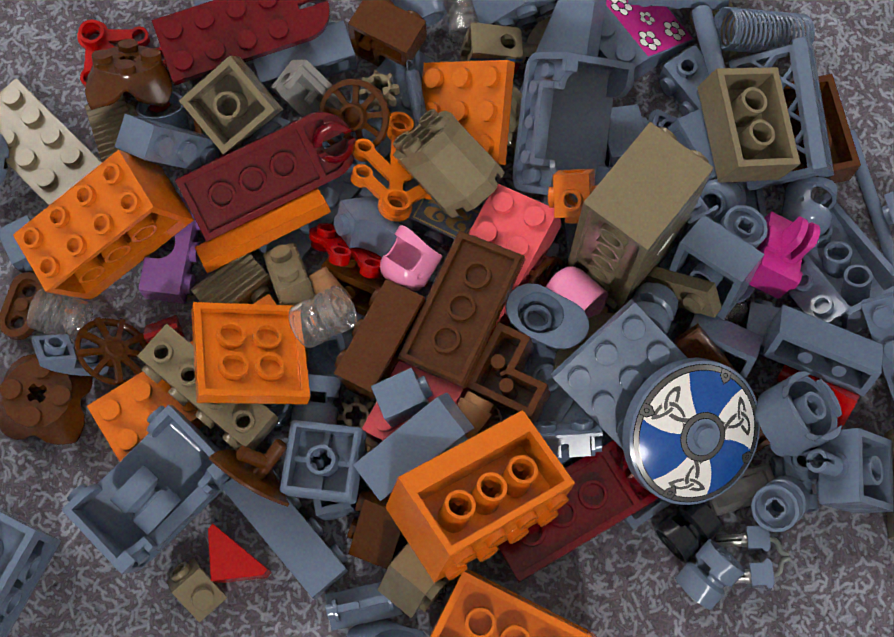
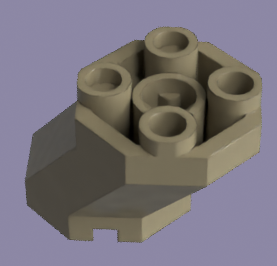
[393,109,504,218]

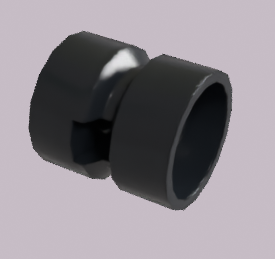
[654,502,723,563]

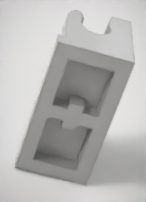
[271,60,350,117]

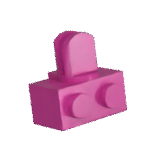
[749,211,820,299]

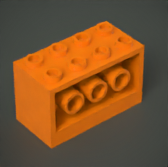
[13,150,194,300]
[385,410,575,583]
[430,568,597,637]

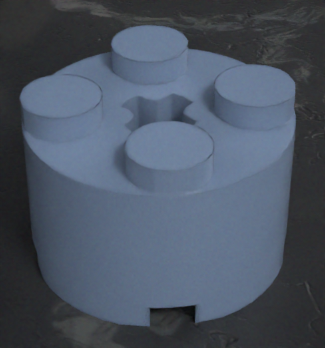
[755,371,842,457]

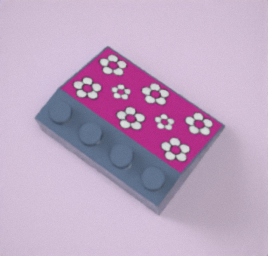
[598,0,695,81]

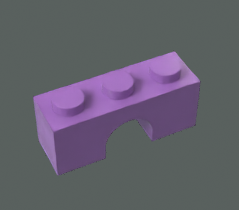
[138,196,201,304]

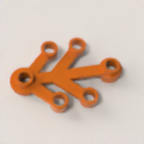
[350,112,432,222]

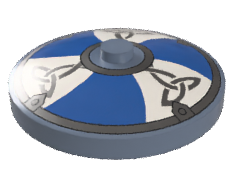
[622,358,760,505]

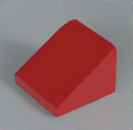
[143,315,184,343]

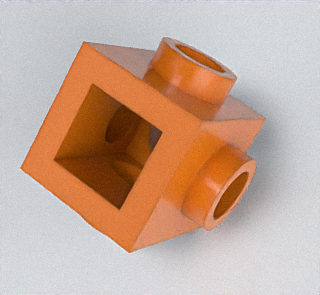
[548,169,597,224]

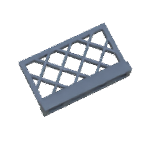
[729,36,834,191]

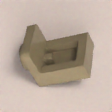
[167,558,227,623]

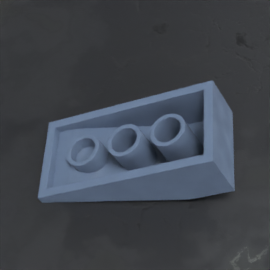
[780,192,894,333]

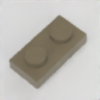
[647,266,722,318]

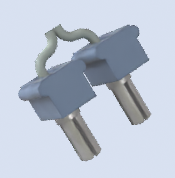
[716,526,790,591]

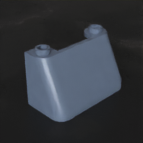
[512,52,635,198]
[61,405,231,574]

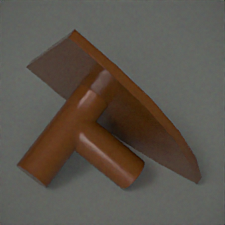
[208,439,289,507]

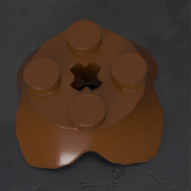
[85,39,172,110]
[0,354,93,445]

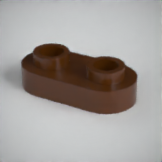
[0,272,48,340]

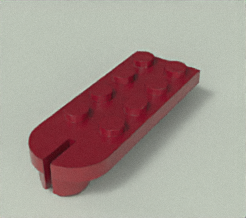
[151,0,330,86]
[175,112,356,242]
[497,440,659,583]

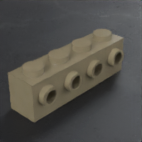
[137,324,279,451]

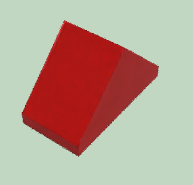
[208,523,272,584]

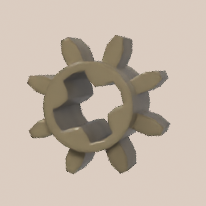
[359,70,400,112]
[337,396,374,428]

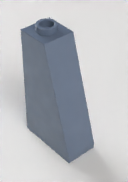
[519,0,606,93]

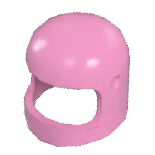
[380,225,443,292]
[546,266,608,318]

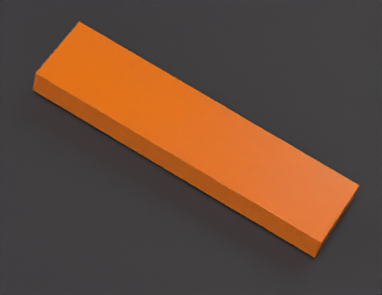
[194,188,331,273]

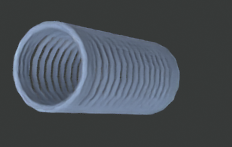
[714,6,815,53]

